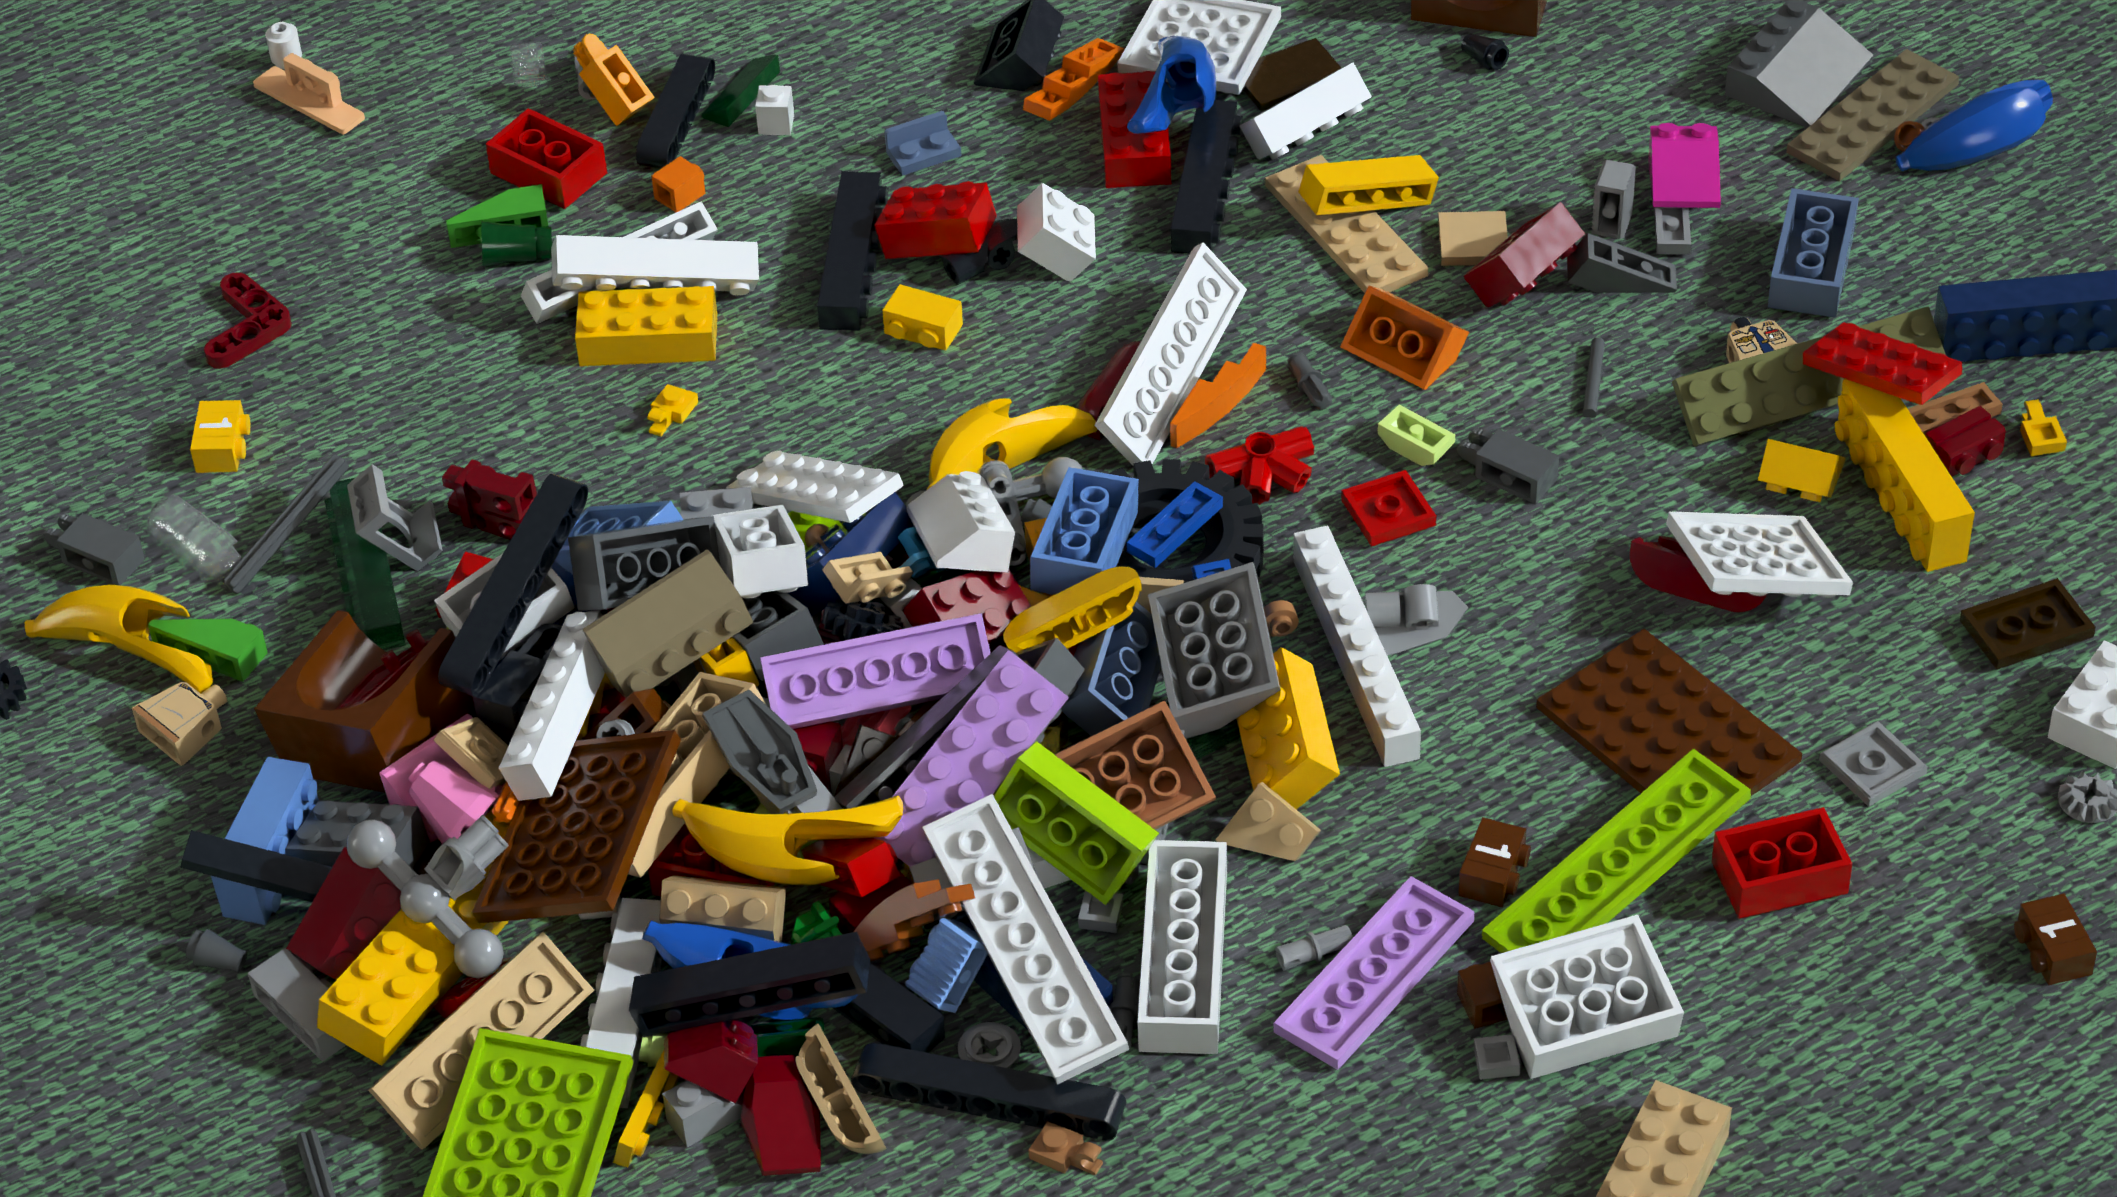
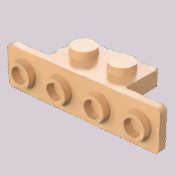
[253,53,365,135]

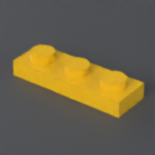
[613,1050,679,1167]

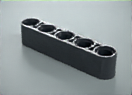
[636,54,715,168]

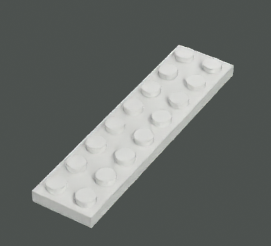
[1094,243,1247,465]
[922,794,1129,1085]

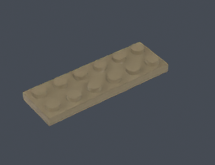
[1786,49,1959,182]

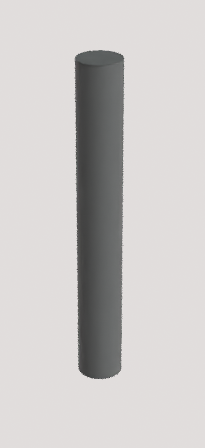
[1583,338,1605,418]

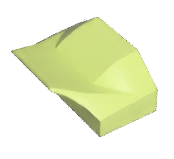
[1378,405,1455,466]

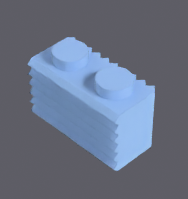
[905,918,988,1013]

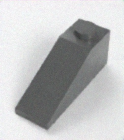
[1567,233,1677,293]

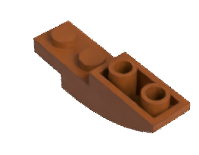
[854,879,976,962]

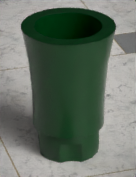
[481,220,552,267]

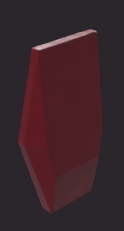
[334,629,432,710]
[740,1055,821,1176]

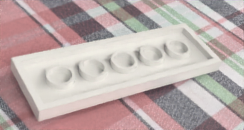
[726,451,904,523]

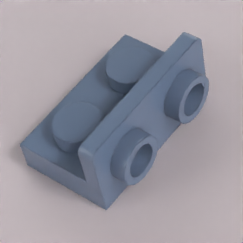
[884,111,962,176]

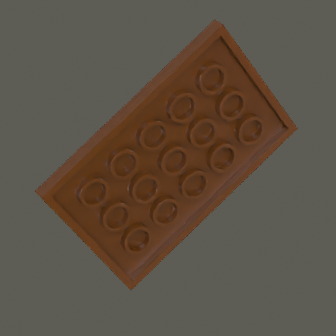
[1536,629,1802,796]
[472,730,681,924]

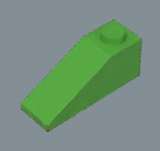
[446,184,548,248]
[148,619,268,682]

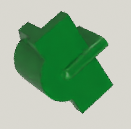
[791,900,842,945]

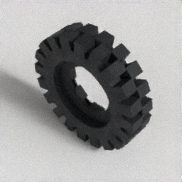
[1108,459,1264,583]

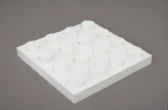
[1117,0,1281,95]
[1666,512,1853,598]

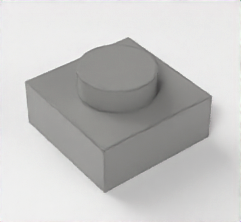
[1078,890,1124,933]
[1474,1034,1520,1080]

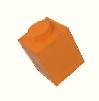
[651,156,706,213]

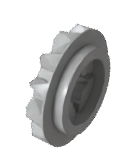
[2058,771,2117,823]
[958,1022,1021,1068]

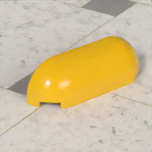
[1003,567,1142,653]

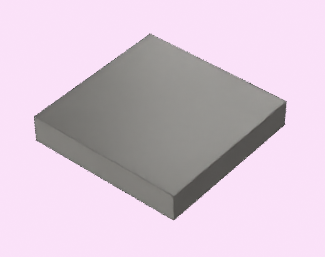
[1819,721,1928,807]

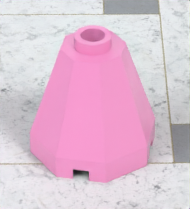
[408,760,503,844]

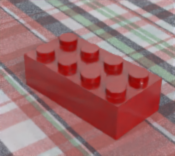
[1098,71,1172,188]

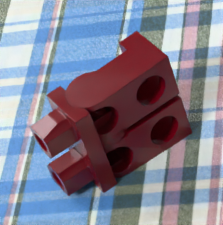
[442,459,537,540]

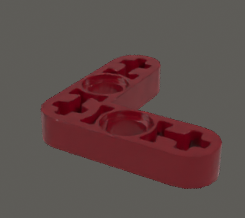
[204,272,292,369]

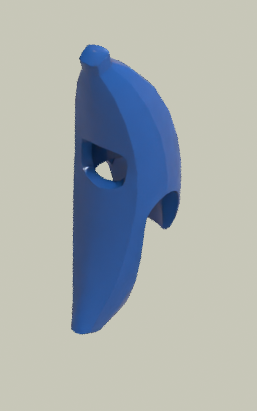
[1127,36,1216,134]
[1895,80,2053,171]
[642,920,859,1020]

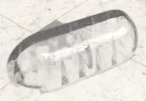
[146,494,242,584]

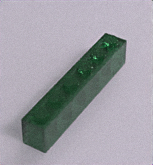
[324,478,406,650]

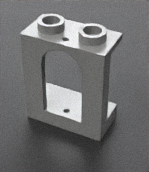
[347,464,443,571]

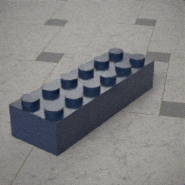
[1934,270,2117,363]

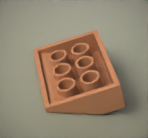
[1055,700,1216,830]

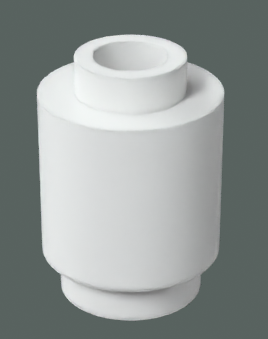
[265,22,302,69]

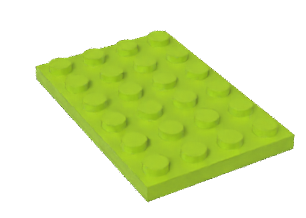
[423,1028,634,1197]

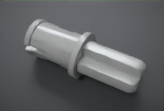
[1275,925,1353,971]

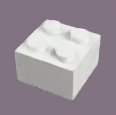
[1017,183,1096,281]

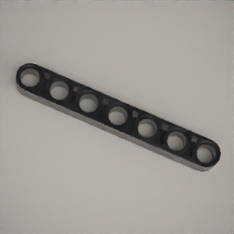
[438,474,588,697]
[851,1043,1127,1141]

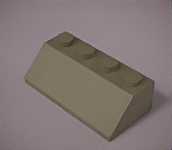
[582,549,754,699]

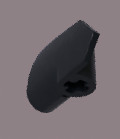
[935,219,1018,285]

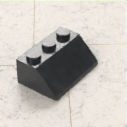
[974,0,1064,91]

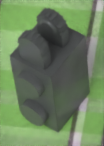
[1457,428,1559,504]
[43,513,145,585]

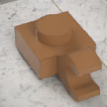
[1028,1122,1103,1175]

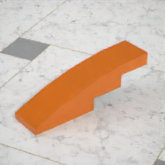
[1023,38,1125,121]
[1170,343,1266,448]

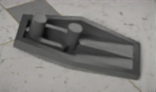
[702,689,817,814]

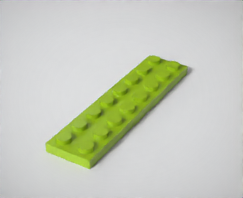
[1482,749,1751,953]

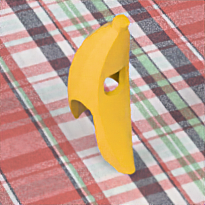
[927,398,1097,490]
[24,585,213,694]
[672,795,903,885]

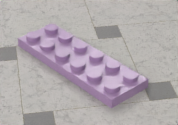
[760,613,991,729]
[874,650,1069,867]
[1274,876,1475,1070]

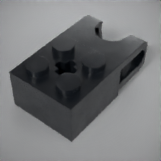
[473,624,563,746]

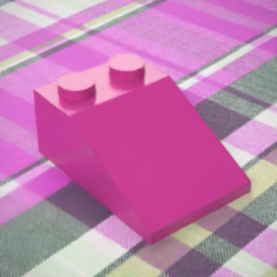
[1648,123,1721,208]

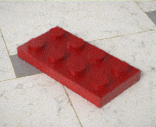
[1803,322,1962,405]

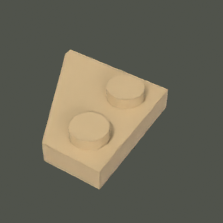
[1215,782,1321,861]

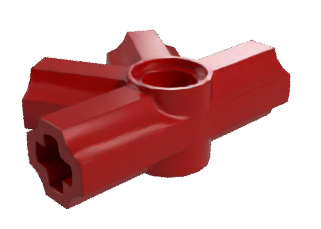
[1205,426,1314,505]

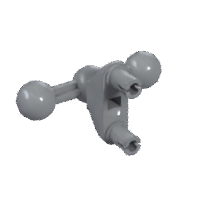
[905,457,1083,566]
[346,814,509,978]

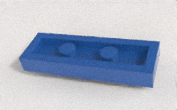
[1127,481,1223,568]

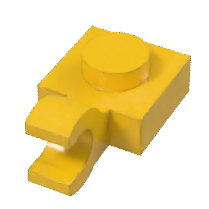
[647,384,698,437]
[2020,399,2067,456]

